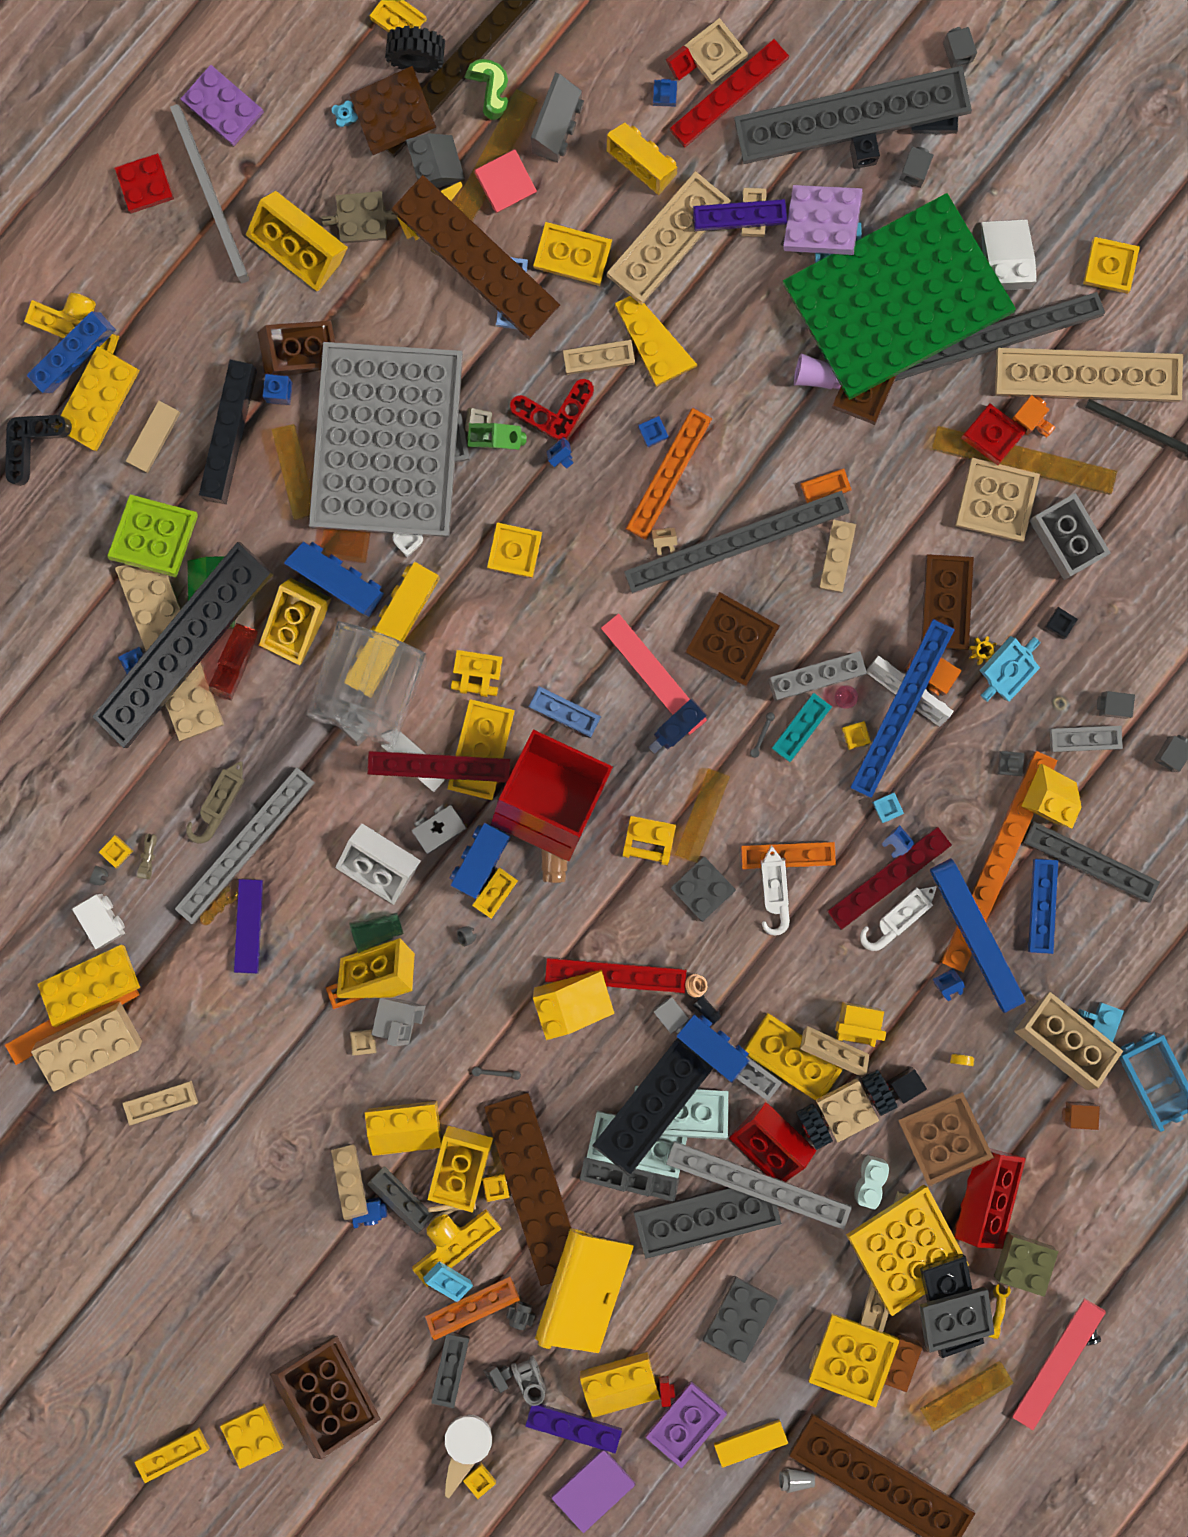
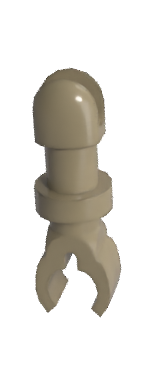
[137,833,157,880]

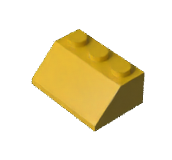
[607,123,678,195]
[365,1101,442,1156]
[580,1352,660,1418]

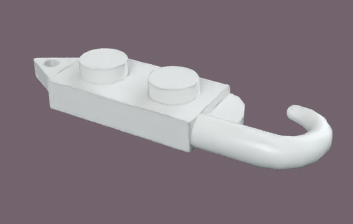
[761,846,790,936]
[860,886,937,951]

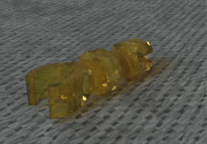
[200,886,237,925]

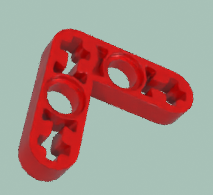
[510,379,594,441]

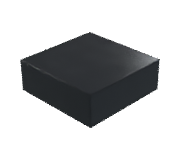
[1045,607,1078,639]

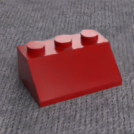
[729,1102,817,1182]

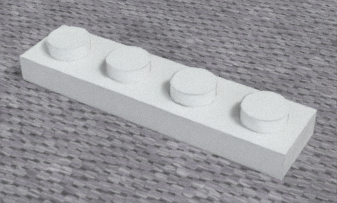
[866,656,954,727]

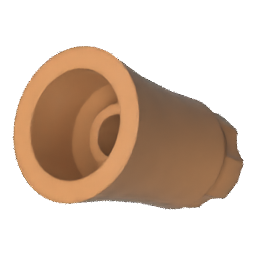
[541,849,567,883]

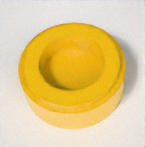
[950,1054,975,1067]

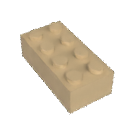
[31,1002,142,1092]

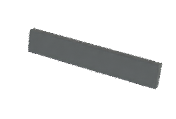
[1022,821,1160,903]

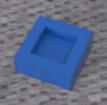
[638,416,669,448]

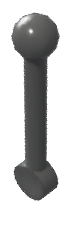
[750,712,775,758]
[472,1067,521,1080]

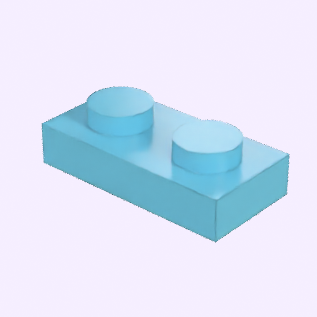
[423,1261,473,1302]

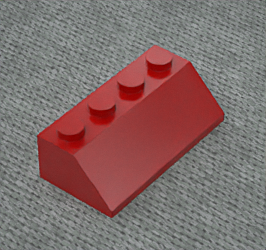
[954,1148,1026,1249]

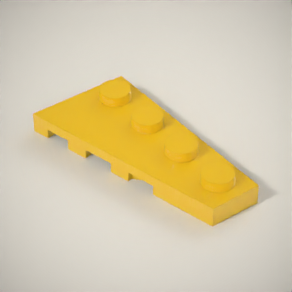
[615,296,697,387]

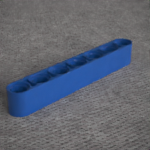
[930,858,1026,1013]

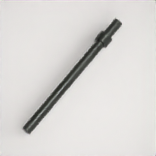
[1085,399,1188,458]

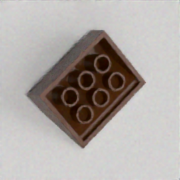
[270,1336,381,1459]

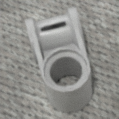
[511,1355,546,1406]

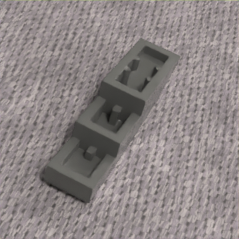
[580,1157,680,1202]

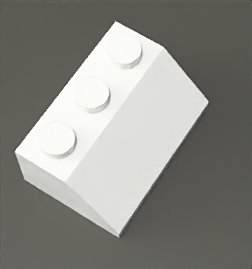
[335,824,421,905]

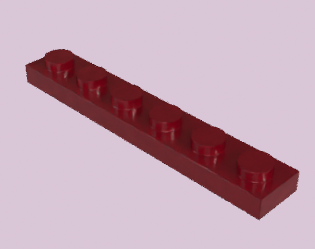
[367,751,510,782]
[827,827,952,930]

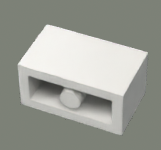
[72,894,125,949]

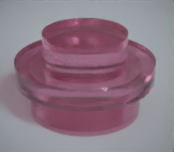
[834,685,858,709]

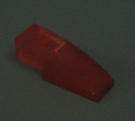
[209,623,258,701]

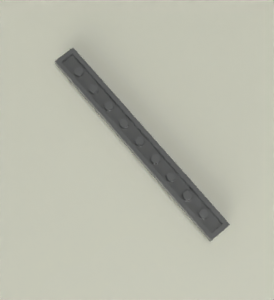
[895,292,1105,381]
[624,491,850,594]

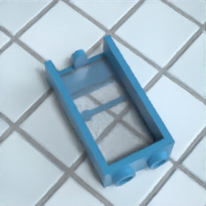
[1119,1032,1188,1132]

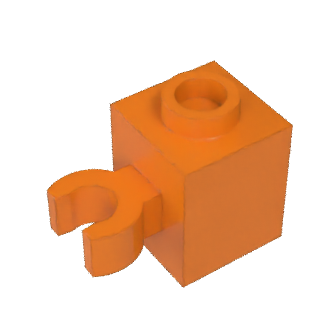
[1012,395,1055,438]

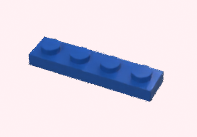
[1028,859,1058,954]

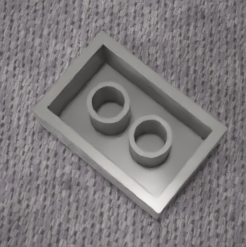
[1029,493,1111,580]

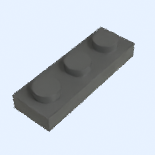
[367,1166,434,1234]
[431,1332,470,1408]

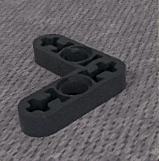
[5,415,72,486]

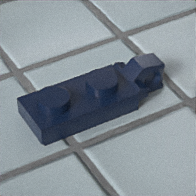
[649,698,707,754]

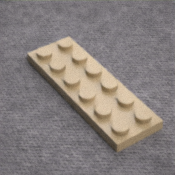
[606,171,731,305]

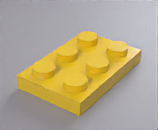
[533,222,612,286]

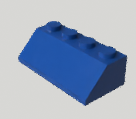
[284,542,384,617]

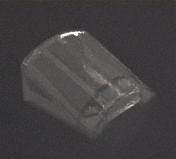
[306,621,427,749]

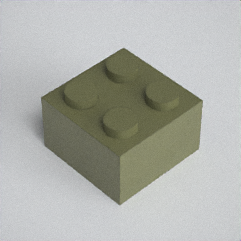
[994,1231,1059,1297]

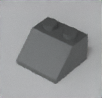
[406,133,465,188]

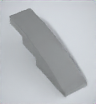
[728,1042,782,1101]

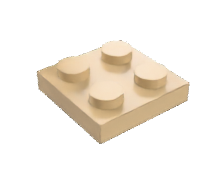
[684,18,748,85]

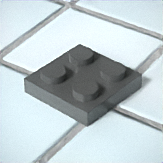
[671,856,736,922]

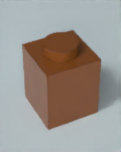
[1062,1102,1100,1130]

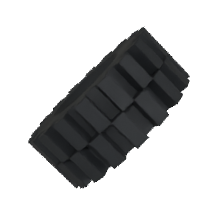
[385,26,445,73]

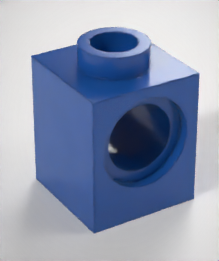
[263,374,293,405]

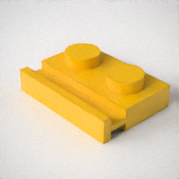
[370,0,427,32]

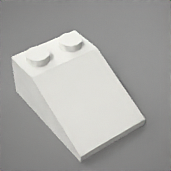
[981,220,1037,290]

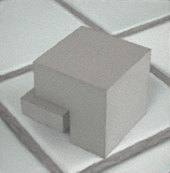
[372,998,426,1046]

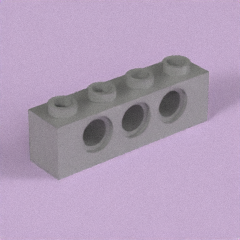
[768,651,867,701]

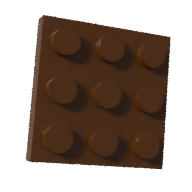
[350,66,436,155]
[685,592,780,687]

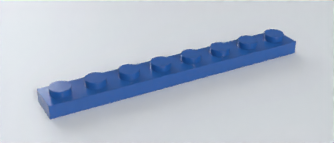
[850,619,955,798]

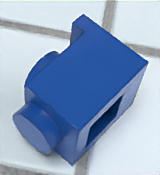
[352,1197,387,1228]

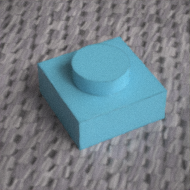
[872,792,904,823]

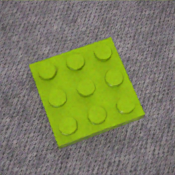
[107,494,198,577]

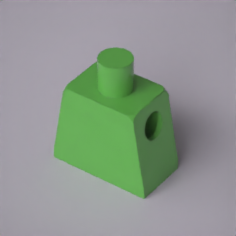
[468,423,527,450]

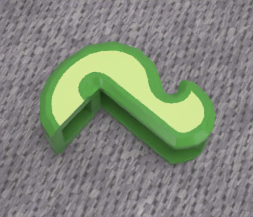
[464,59,508,120]

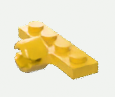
[24,292,120,354]
[412,1209,501,1287]

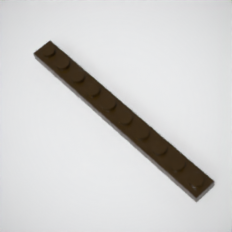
[386,0,536,157]

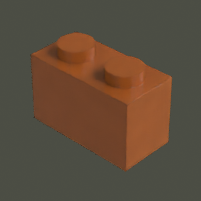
[884,1332,923,1392]

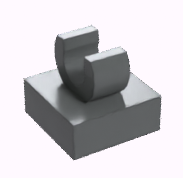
[998,751,1024,776]
[483,1365,514,1393]

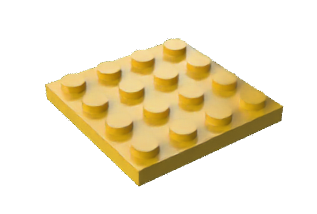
[846,1184,969,1316]

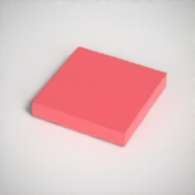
[474,150,537,214]

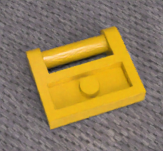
[622,816,676,866]

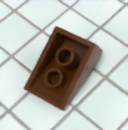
[257,321,335,376]

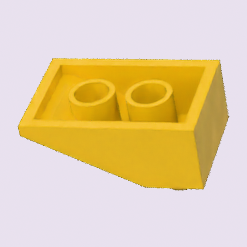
[259,578,331,665]
[337,938,415,998]
[533,970,614,1040]
[427,1126,493,1213]

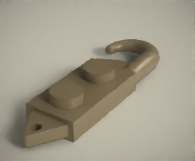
[186,761,245,844]

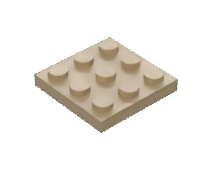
[955,458,1040,543]

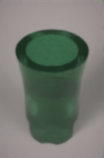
[349,913,404,953]

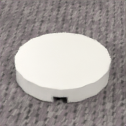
[445,1415,492,1464]

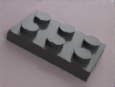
[703,1276,778,1363]
[919,1287,994,1353]

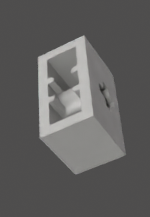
[412,804,467,854]

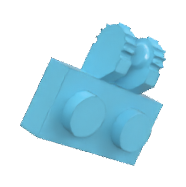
[1078,1002,1124,1042]

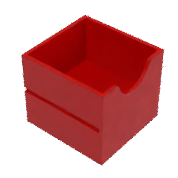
[491,729,613,861]

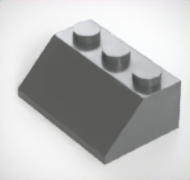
[531,72,584,163]

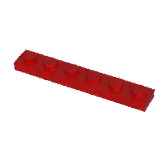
[670,39,789,148]
[545,958,687,993]

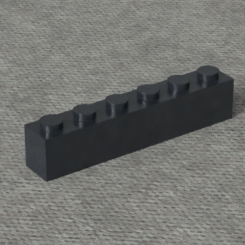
[199,359,257,505]

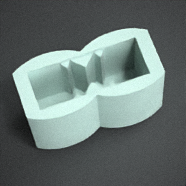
[854,1155,889,1210]

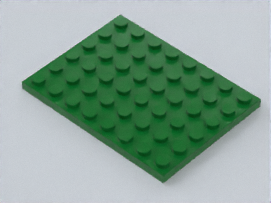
[783,193,1016,400]

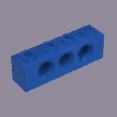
[27,311,116,393]

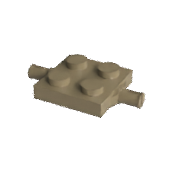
[322,191,398,244]

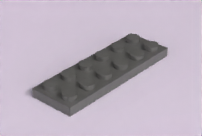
[633,1187,782,1259]

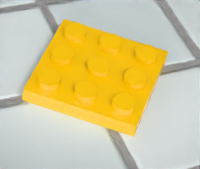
[808,1313,900,1408]

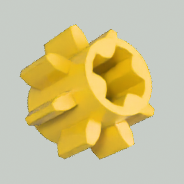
[969,636,997,665]

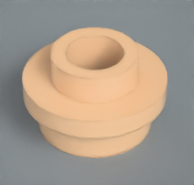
[685,974,707,998]

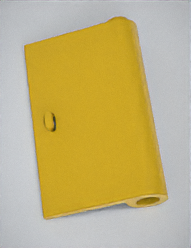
[535,1228,634,1353]

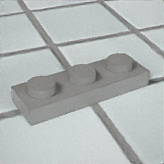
[1050,726,1123,752]

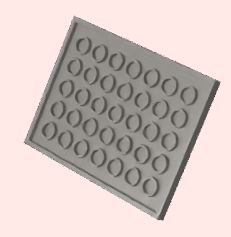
[309,342,463,537]

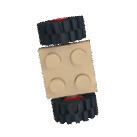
[796,1070,898,1150]

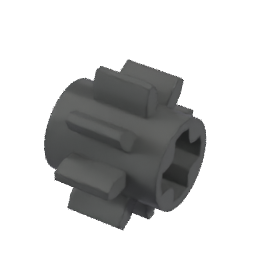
[506,1301,536,1330]

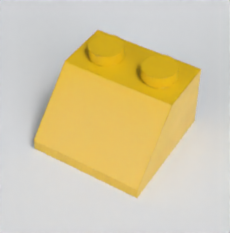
[1022,764,1082,828]

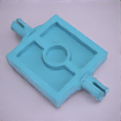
[979,636,1041,702]

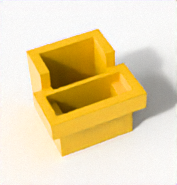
[835,1002,886,1047]

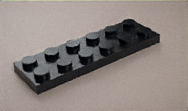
[592,1038,714,1176]

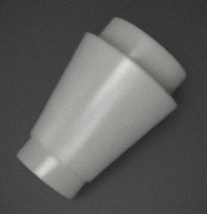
[779,1468,815,1493]

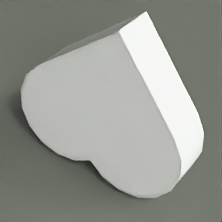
[392,533,423,557]

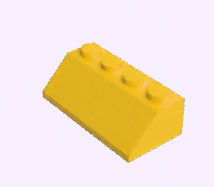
[246,191,348,291]

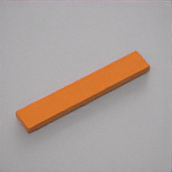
[626,408,712,540]
[5,990,140,1065]

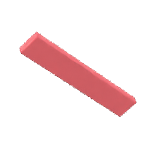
[601,613,707,735]
[1012,1298,1106,1430]

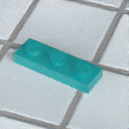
[771,693,832,763]

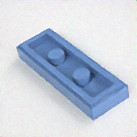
[529,686,601,738]

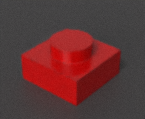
[665,45,697,81]
[659,1376,675,1407]

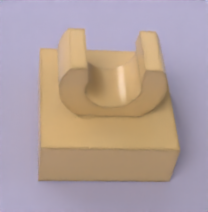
[651,528,677,555]

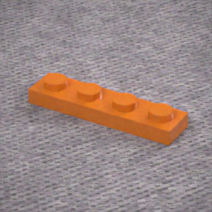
[741,842,836,869]
[425,1277,520,1340]

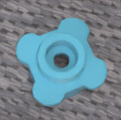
[332,100,358,127]

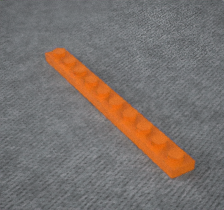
[941,751,1058,973]

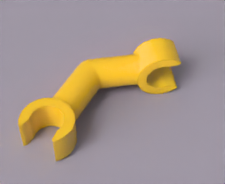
[988,1284,1011,1339]

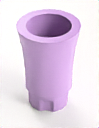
[794,353,841,390]

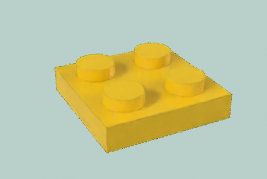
[1083,237,1140,294]
[487,523,542,578]
[220,1404,284,1469]

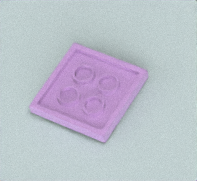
[784,185,863,255]

